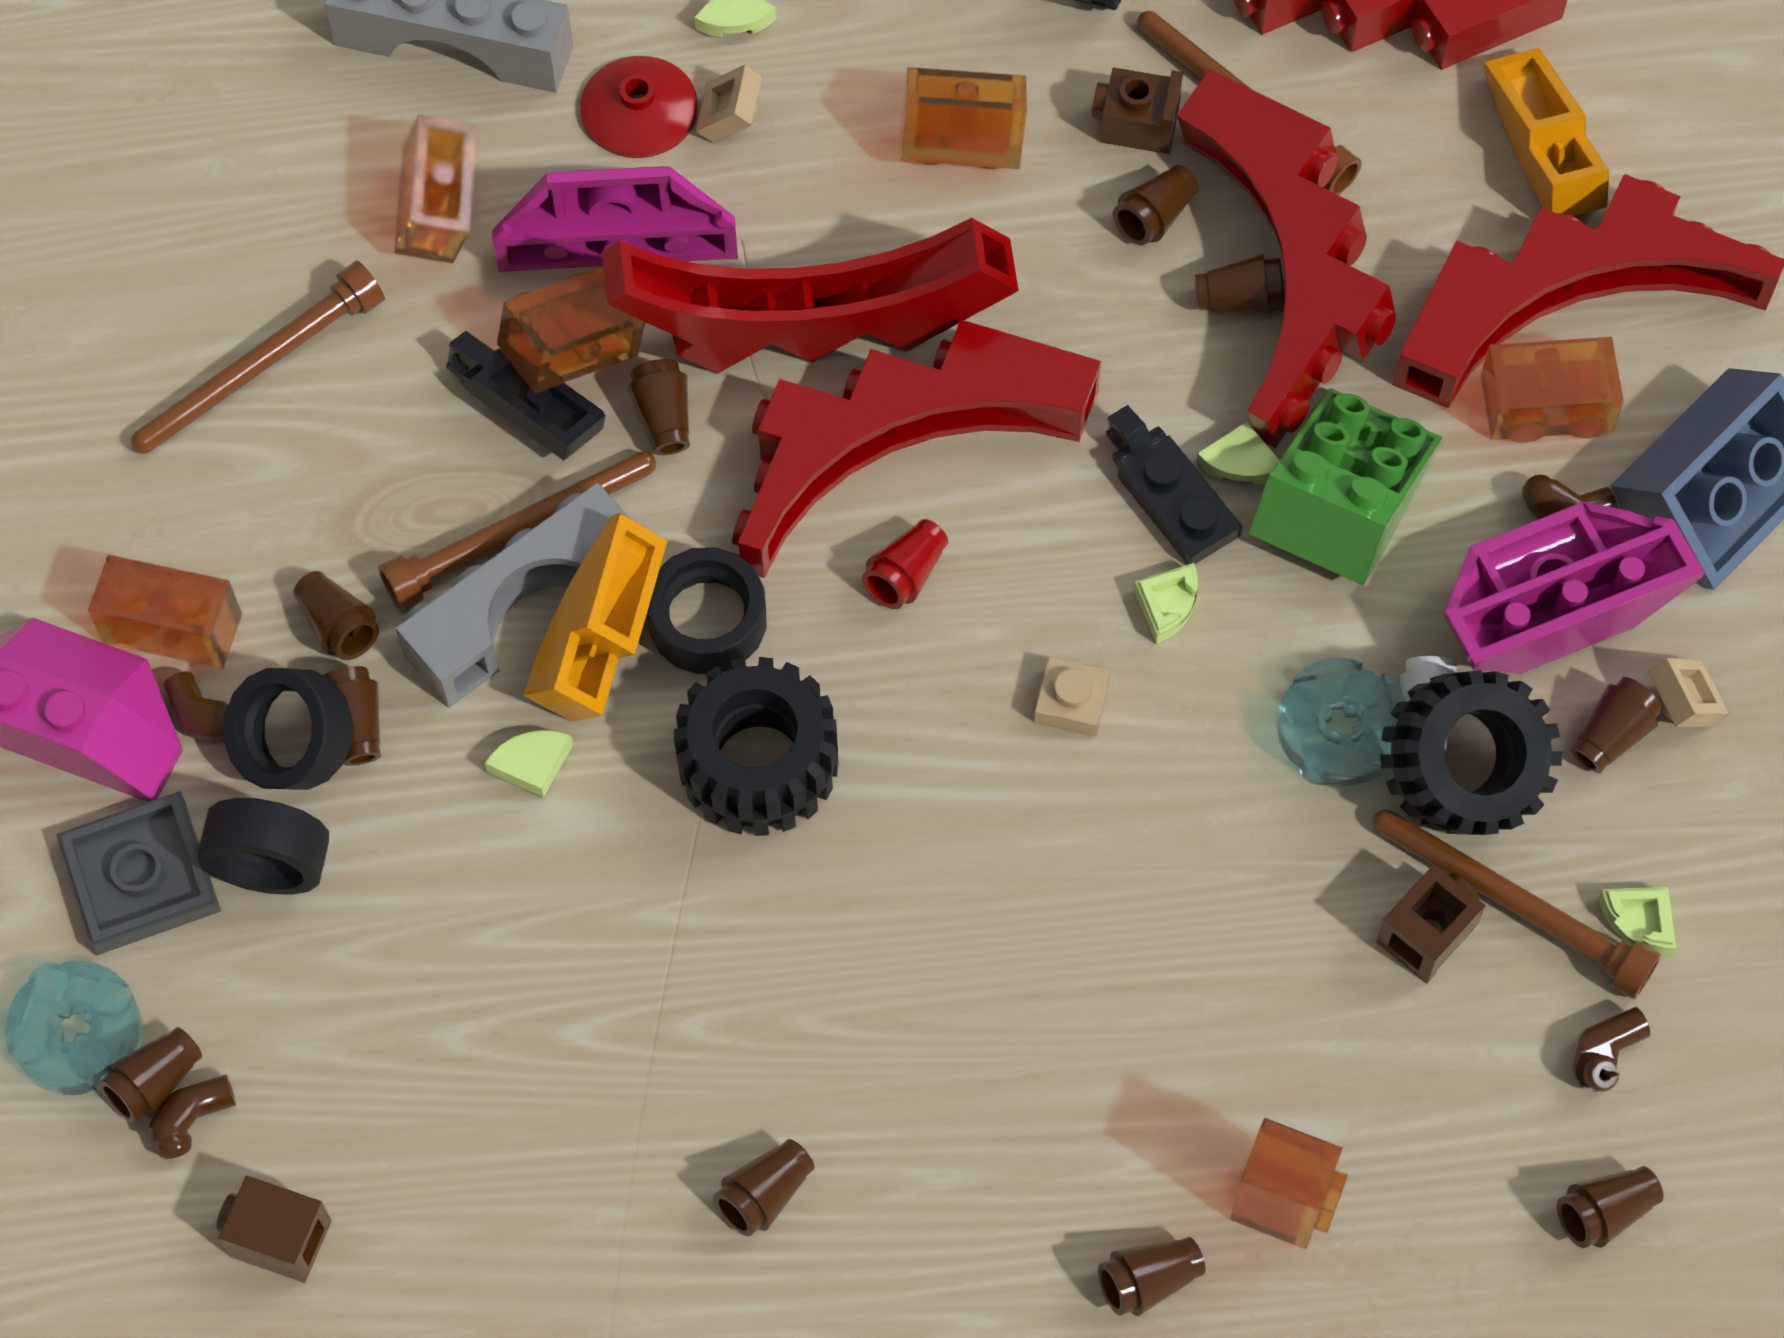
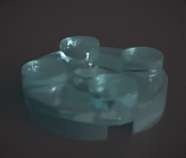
[1277,658,1405,786]
[5,961,144,1095]

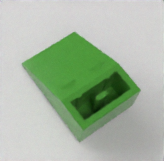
[1249,388,1442,585]

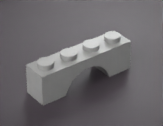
[324,0,573,93]
[396,482,631,708]

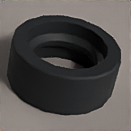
[647,547,767,674]
[223,668,352,790]
[198,798,330,895]

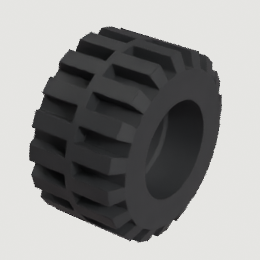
[674,657,839,836]
[1380,670,1562,835]

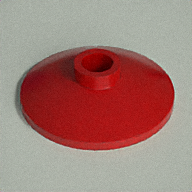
[580,56,698,158]

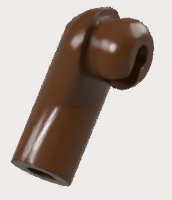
[1522,474,1618,519]
[1573,1007,1650,1092]

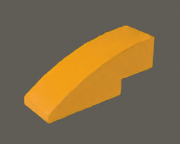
[1484,48,1609,216]
[523,513,668,722]

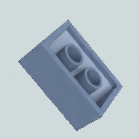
[1610,368,1784,590]

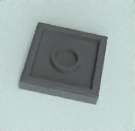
[56,791,221,956]

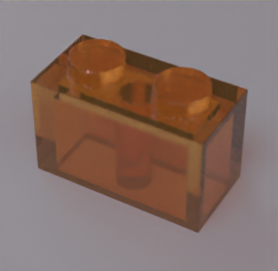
[901,67,1027,170]
[394,114,477,264]
[497,266,645,394]
[1481,337,1624,443]
[88,555,242,669]
[1230,1118,1348,1250]

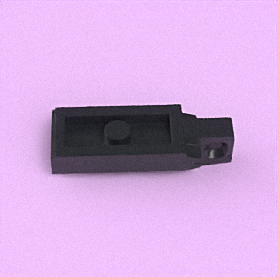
[446,331,606,461]
[1106,405,1242,565]

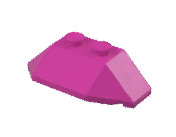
[492,166,738,272]
[1444,502,1704,674]
[0,618,183,802]

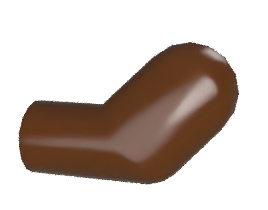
[163,671,228,742]
[148,1074,236,1159]

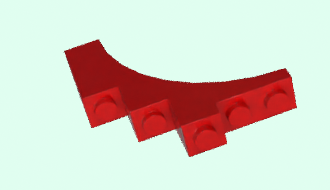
[1234,0,1567,70]
[1177,69,1396,448]
[1392,174,1784,408]
[602,217,1019,374]
[732,319,1101,578]

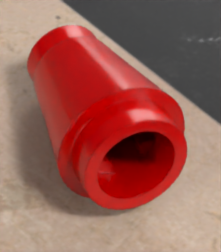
[862,519,948,609]

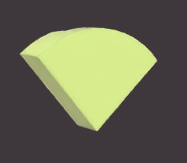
[694,0,777,38]
[1196,422,1279,485]
[1134,563,1198,644]
[485,730,574,798]
[1599,887,1676,956]

